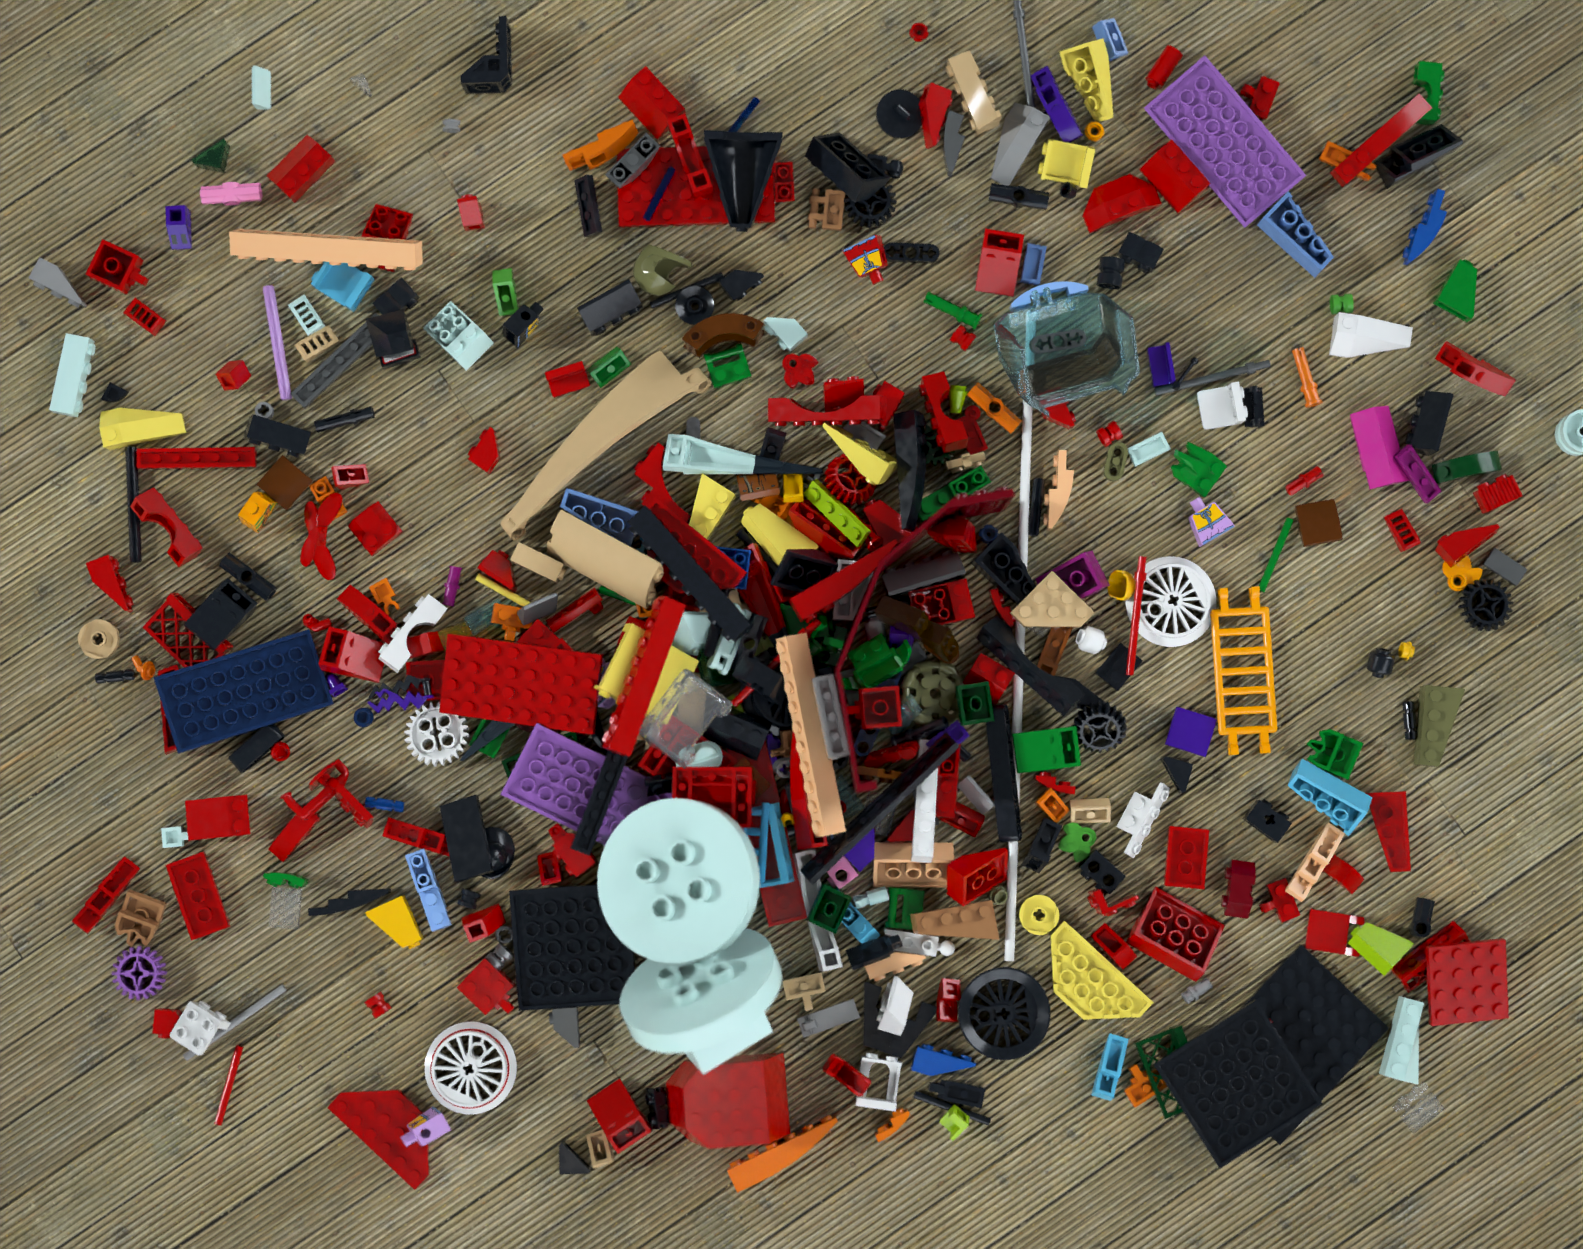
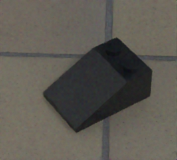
[770,549,838,593]

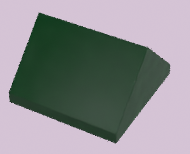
[955,681,994,726]
[806,883,852,934]

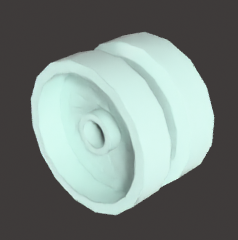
[1555,409,1583,456]

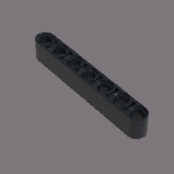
[986,704,1022,843]

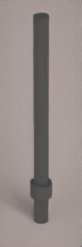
[1013,0,1035,108]
[1154,360,1271,396]

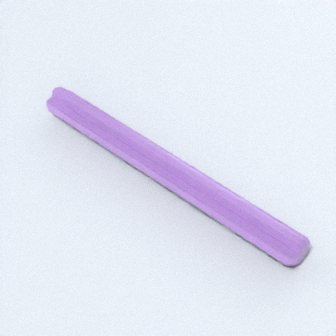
[263,285,292,400]

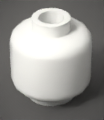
[1076,626,1107,654]

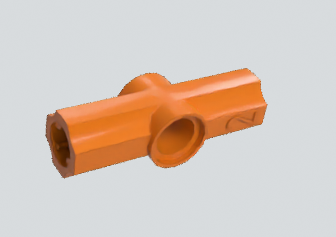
[967,382,1022,434]

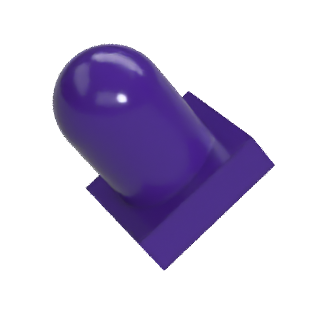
[327,674,348,698]

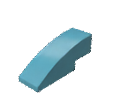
[1091,1033,1129,1101]

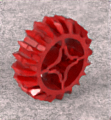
[824,453,877,506]

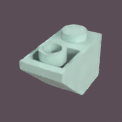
[764,317,808,352]

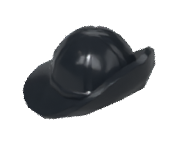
[481,827,515,879]

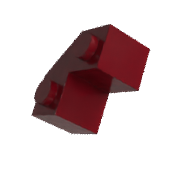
[1221,859,1256,919]

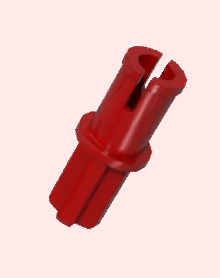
[1285,466,1324,496]

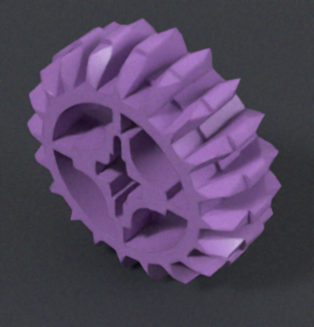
[111,946,167,1000]

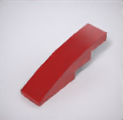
[382,817,450,857]
[72,856,140,934]

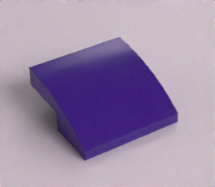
[1165,707,1217,757]

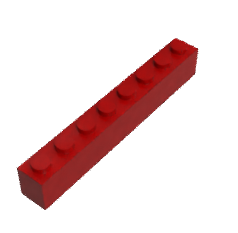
[602,596,686,757]

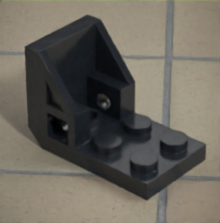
[461,16,512,94]

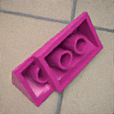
[1350,406,1409,490]

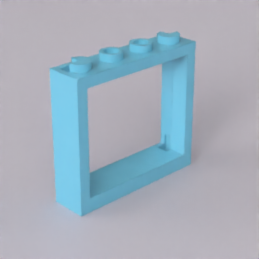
[754,802,795,888]

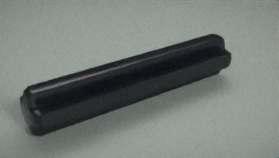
[1028,478,1045,536]

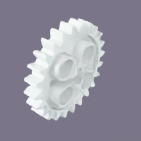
[404,702,470,767]

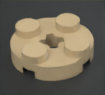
[78,619,120,659]

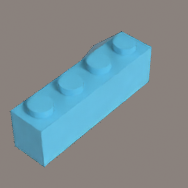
[1288,759,1372,836]

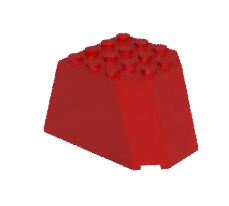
[666,1052,790,1149]

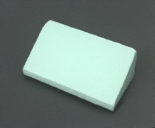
[252,66,271,110]

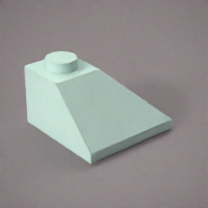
[672,611,711,656]

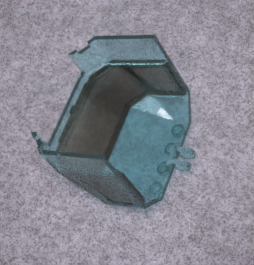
[994,287,1140,417]

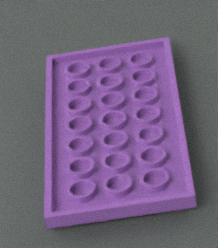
[1144,55,1306,228]
[501,723,672,845]

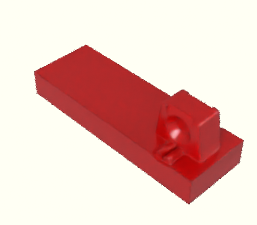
[546,587,604,633]

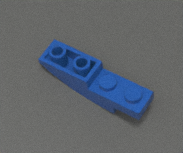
[1402,189,1447,265]

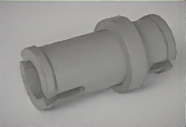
[1181,977,1213,1004]

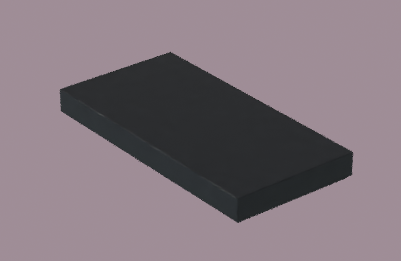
[440,795,494,883]

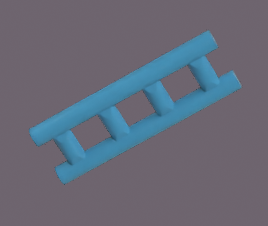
[742,802,770,883]

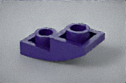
[766,734,785,777]

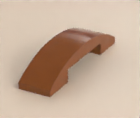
[1036,627,1073,676]

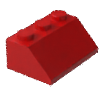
[618,66,686,140]
[267,135,335,203]
[1139,139,1210,214]

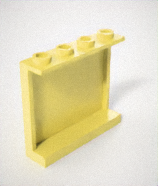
[594,623,699,727]

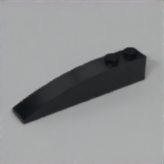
[893,409,927,532]

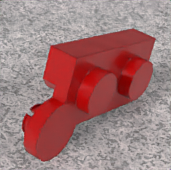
[956,405,988,455]

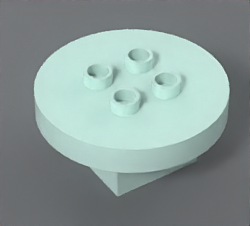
[597,798,760,963]
[620,928,782,1074]

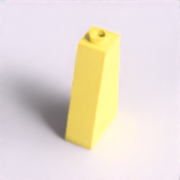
[741,503,819,566]

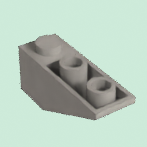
[29,257,87,308]

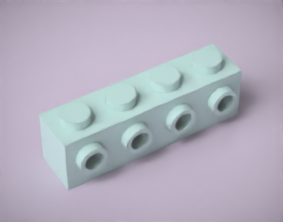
[49,333,96,417]

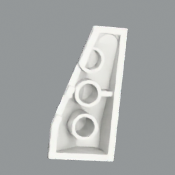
[1329,312,1413,358]

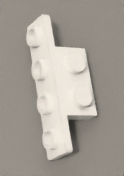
[1116,782,1170,858]

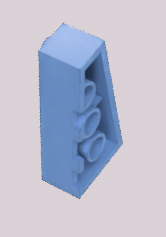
[1257,191,1334,278]
[560,488,638,547]

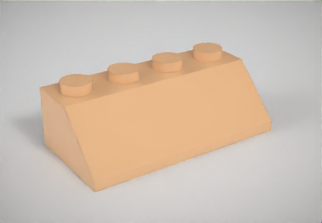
[873,842,954,888]

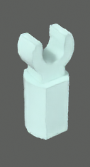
[853,886,889,908]

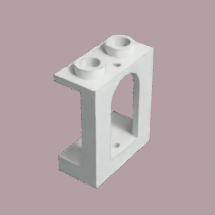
[855,1053,902,1111]

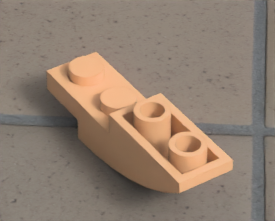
[1043,450,1074,531]

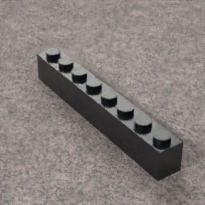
[627,506,753,642]

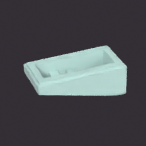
[288,295,325,336]

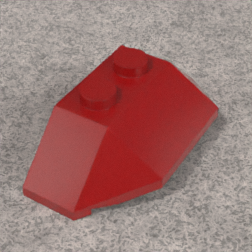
[1082,174,1162,234]
[788,499,863,558]
[928,516,977,553]

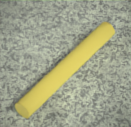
[475,573,531,606]

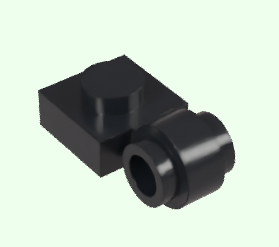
[868,154,904,179]

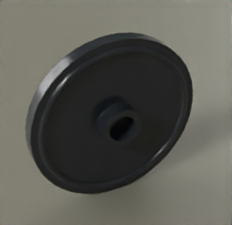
[876,89,922,139]

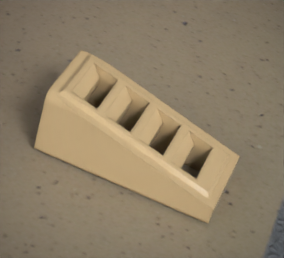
[294,325,340,363]

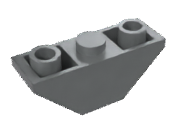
[605,133,661,189]

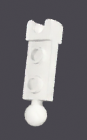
[884,928,955,957]

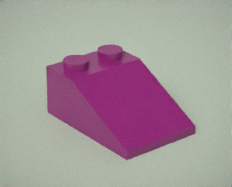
[1035,551,1110,600]

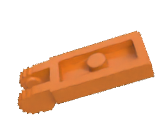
[1319,141,1376,181]

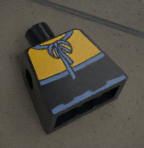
[503,302,544,348]

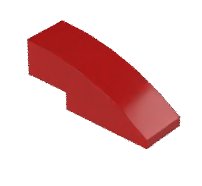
[268,804,322,862]

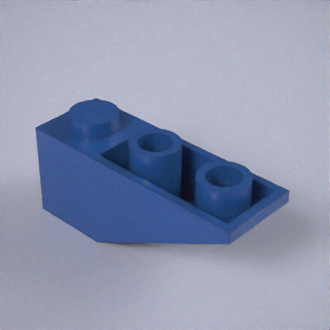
[911,1043,976,1076]

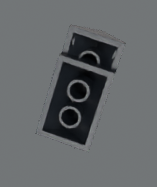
[1374,124,1463,189]

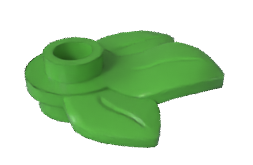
[1058,822,1097,862]

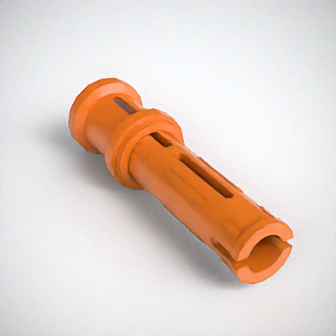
[1292,347,1323,408]

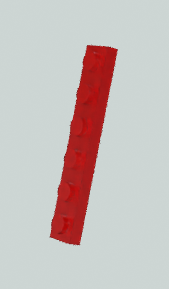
[137,447,257,469]

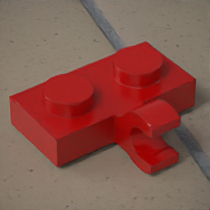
[1240,76,1280,120]
[1259,878,1300,922]

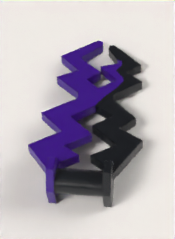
[368,675,434,713]

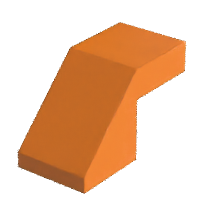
[750,495,794,521]

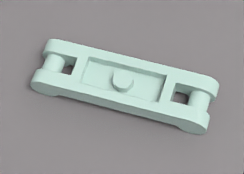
[707,603,751,675]

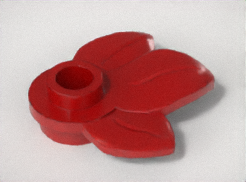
[782,354,818,389]

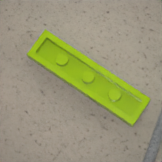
[803,479,871,547]

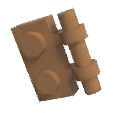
[807,189,845,231]

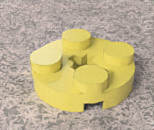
[1019,895,1059,935]

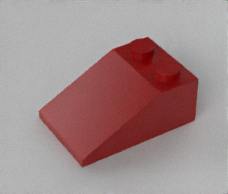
[185,794,250,841]
[947,848,1008,907]

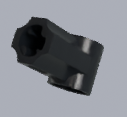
[1409,897,1435,938]

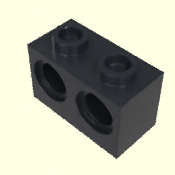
[1078,849,1126,894]

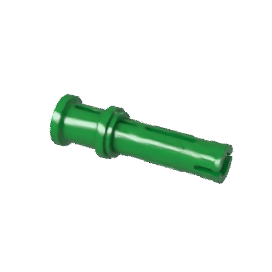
[923,291,983,330]

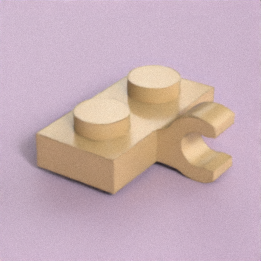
[945,452,986,474]
[783,972,826,1011]

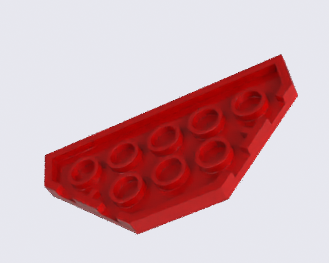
[647,497,747,594]
[327,1089,430,1190]

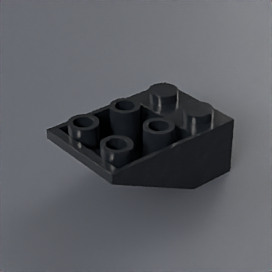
[184,578,258,651]

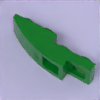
[918,466,991,522]

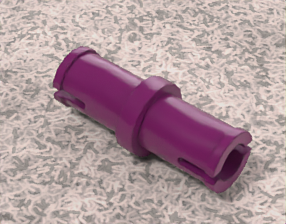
[442,566,462,607]

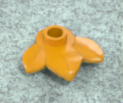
[1442,555,1483,591]

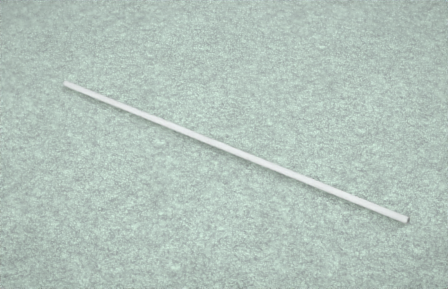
[1004,310,1036,961]

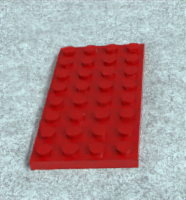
[617,146,775,228]
[439,633,603,735]

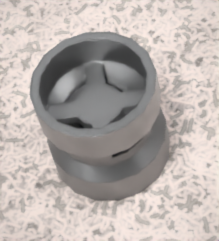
[486,942,514,971]

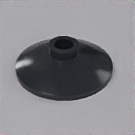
[675,286,714,325]

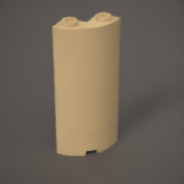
[547,510,664,609]

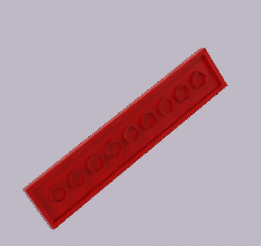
[727,740,807,927]

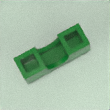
[1413,61,1445,126]

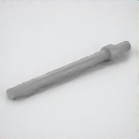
[183,984,287,1061]

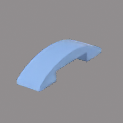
[1010,281,1089,311]

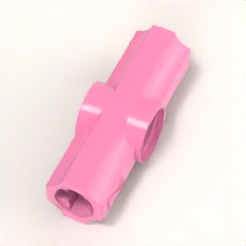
[200,182,262,205]

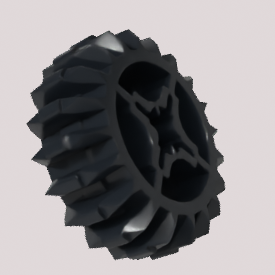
[844,183,897,228]
[1458,578,1514,632]
[1073,701,1127,753]

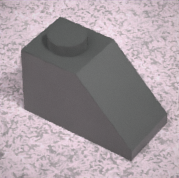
[549,1007,580,1048]

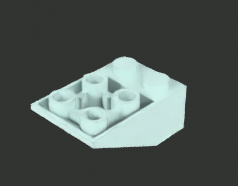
[423,301,494,371]

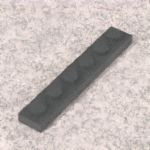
[290,313,379,409]

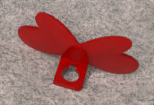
[300,493,342,580]

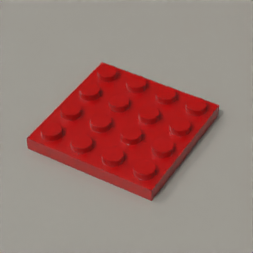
[1426,938,1509,1026]

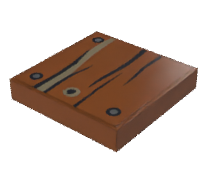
[736,474,780,501]

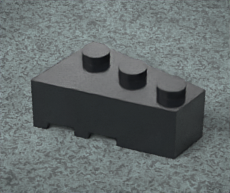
[243,414,311,458]

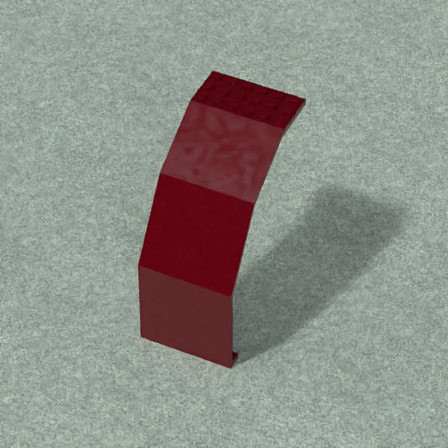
[834,486,1014,793]

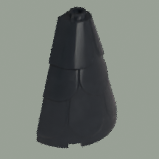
[704,130,783,232]

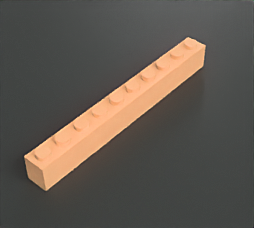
[229,229,423,270]
[776,633,846,837]

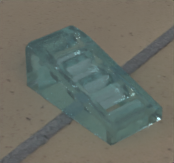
[888,694,921,735]

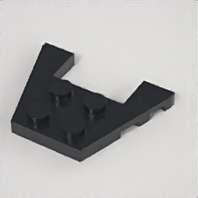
[863,981,936,1058]

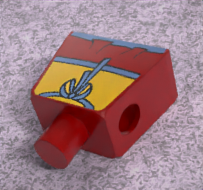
[843,235,888,285]

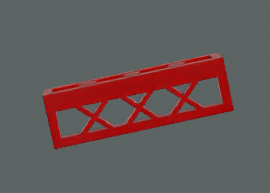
[1391,921,1470,993]

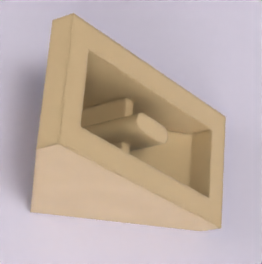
[586,1130,615,1168]

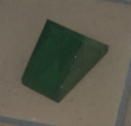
[191,139,230,173]

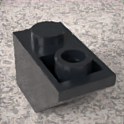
[717,269,764,301]

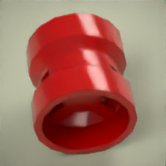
[950,324,977,351]
[1096,421,1123,447]
[364,991,392,1019]

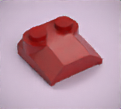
[348,501,403,556]

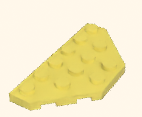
[1050,921,1154,1020]

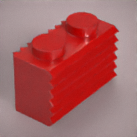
[1473,473,1523,514]

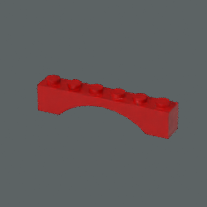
[768,395,887,427]

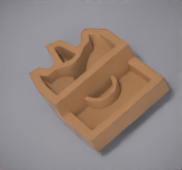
[115,889,167,947]

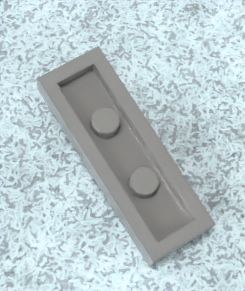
[797,998,860,1038]

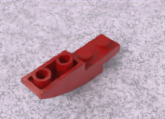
[1435,341,1516,397]
[337,585,410,645]
[935,744,961,819]

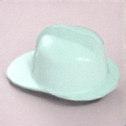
[676,741,723,767]

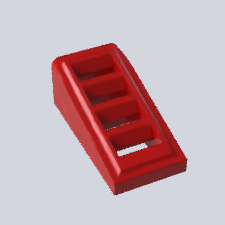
[123,298,167,336]
[1383,509,1421,553]

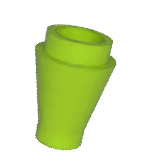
[949,385,967,414]

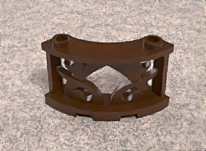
[682,313,765,359]

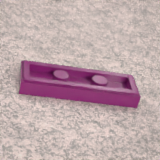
[1394,445,1442,503]

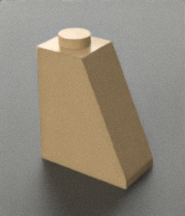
[510,542,567,583]

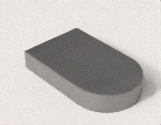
[686,417,700,439]

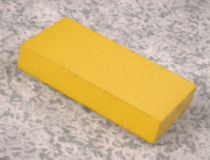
[783,474,804,503]

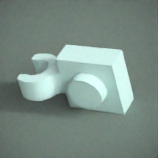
[161,826,188,848]

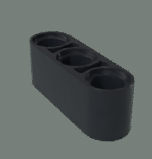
[228,724,285,773]

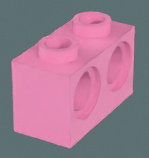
[827,856,859,889]

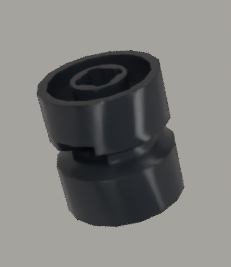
[1096,256,1125,290]

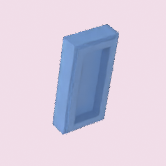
[1020,243,1047,286]

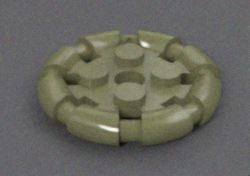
[900,659,965,729]

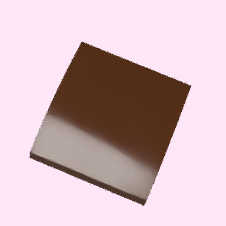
[256,455,312,511]
[1295,499,1343,547]

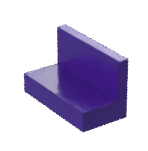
[1147,342,1176,387]

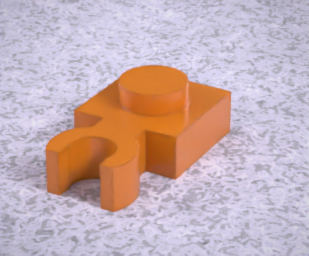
[369,578,400,615]

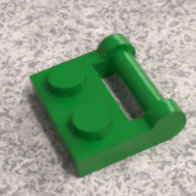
[704,343,752,389]
[885,887,924,930]

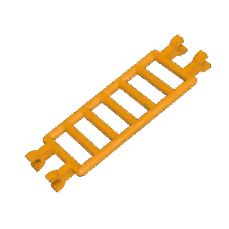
[1210,586,1277,755]

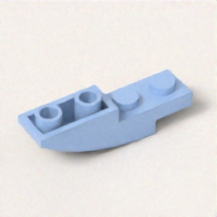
[405,849,452,932]

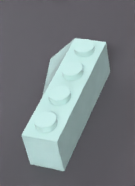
[1379,996,1424,1084]

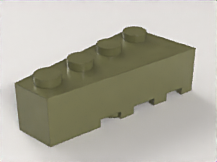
[1413,685,1465,767]

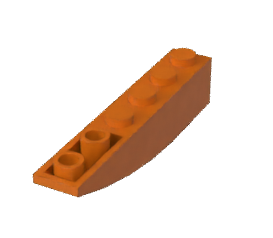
[727,1115,838,1193]

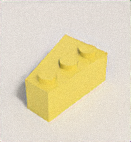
[689,473,736,540]

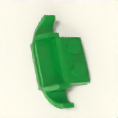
[841,633,912,691]

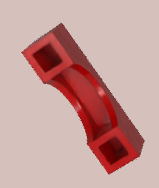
[667,113,713,198]
[918,371,968,453]
[130,487,203,567]

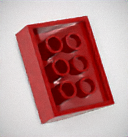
[1126,886,1225,982]

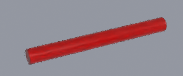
[214,1045,244,1126]

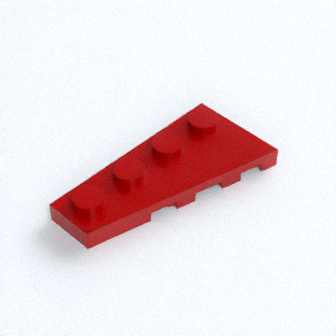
[1365,791,1411,872]

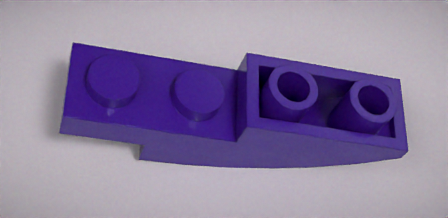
[1031,66,1083,143]

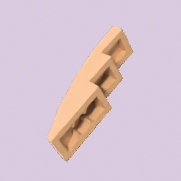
[1285,822,1345,902]

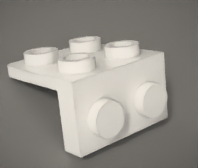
[1197,382,1248,430]
[170,1001,231,1055]

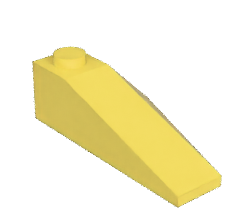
[1060,38,1113,122]
[99,408,186,450]
[822,422,897,485]

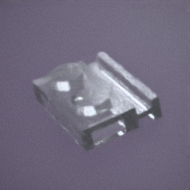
[269,887,302,929]

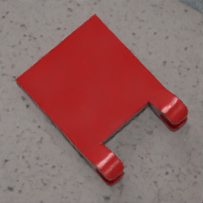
[1305,909,1365,957]

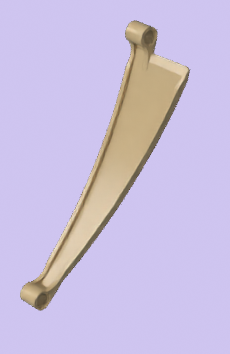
[500,351,711,540]

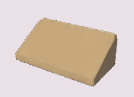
[1070,798,1111,824]

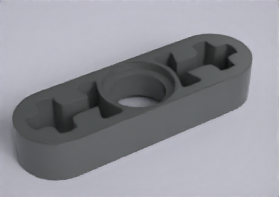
[1029,329,1086,354]

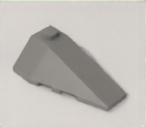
[991,103,1050,186]

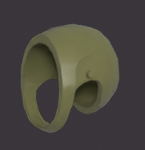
[633,244,692,296]

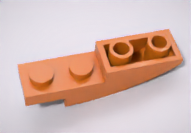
[562,119,639,171]

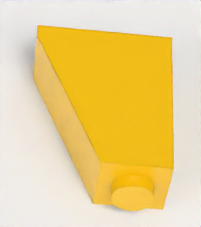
[365,895,424,949]

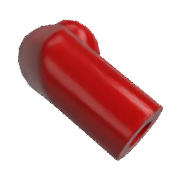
[303,614,333,632]

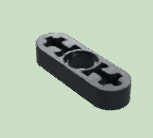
[884,242,940,264]

